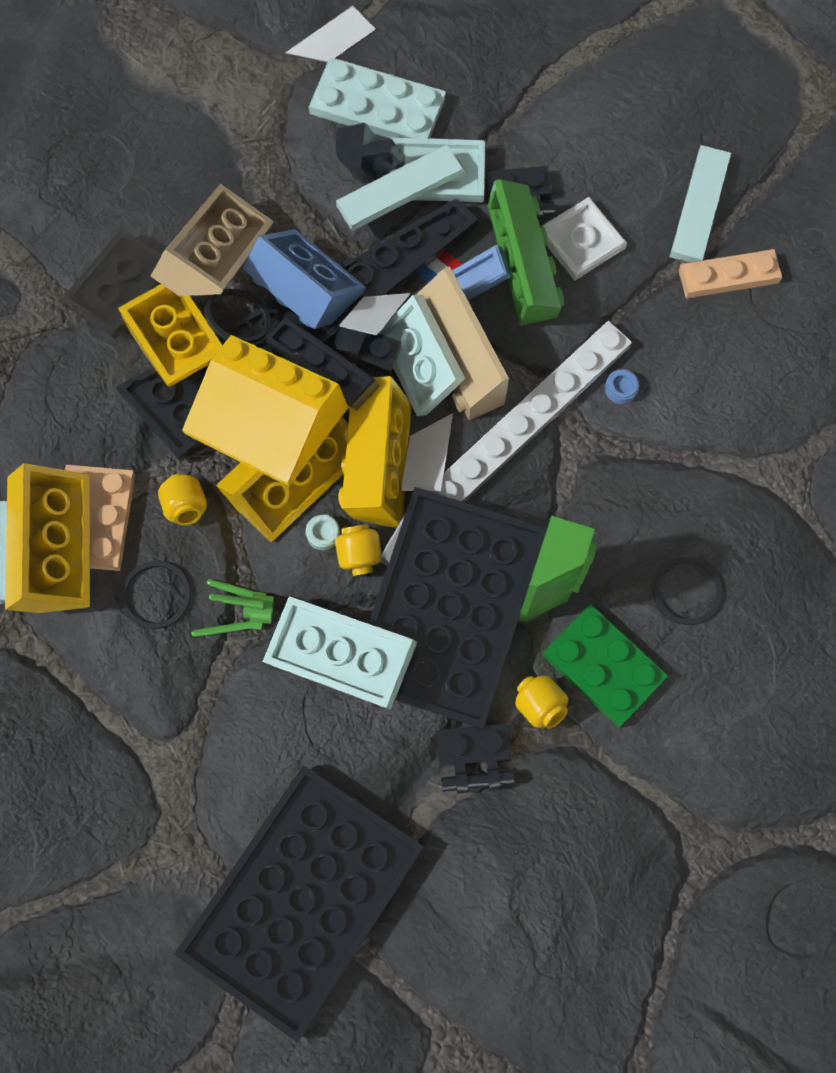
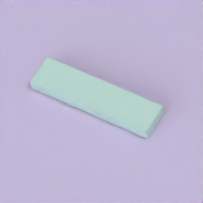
[336,144,463,231]
[670,145,731,263]

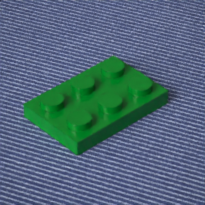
[542,604,668,728]

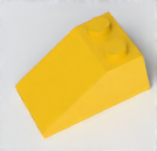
[118,284,223,387]

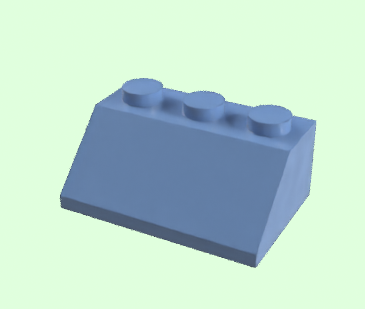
[243,229,366,329]

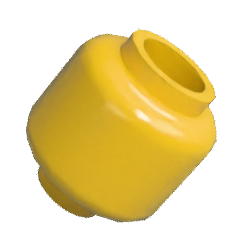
[158,474,207,526]
[335,524,382,576]
[515,675,568,729]

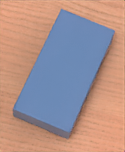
[452,245,512,301]

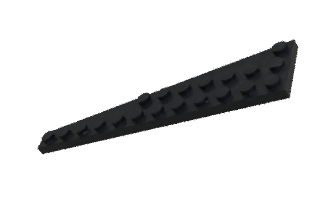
[115,198,478,462]

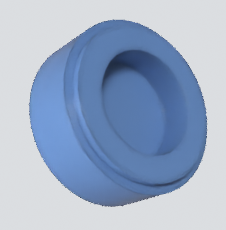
[605,369,639,404]

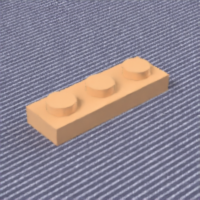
[679,249,782,299]

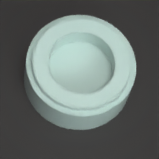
[306,515,340,551]

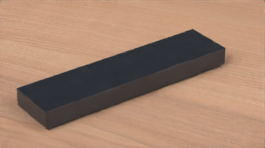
[264,317,379,411]

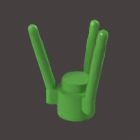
[191,579,274,637]

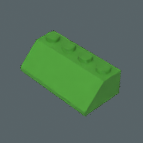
[488,179,564,326]
[518,516,598,623]

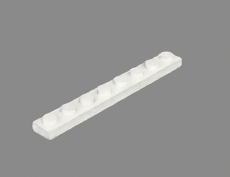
[433,321,632,502]

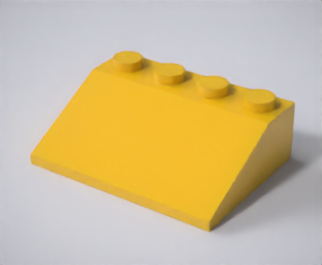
[182,335,349,487]

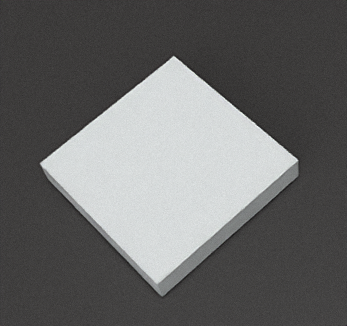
[543,197,627,281]

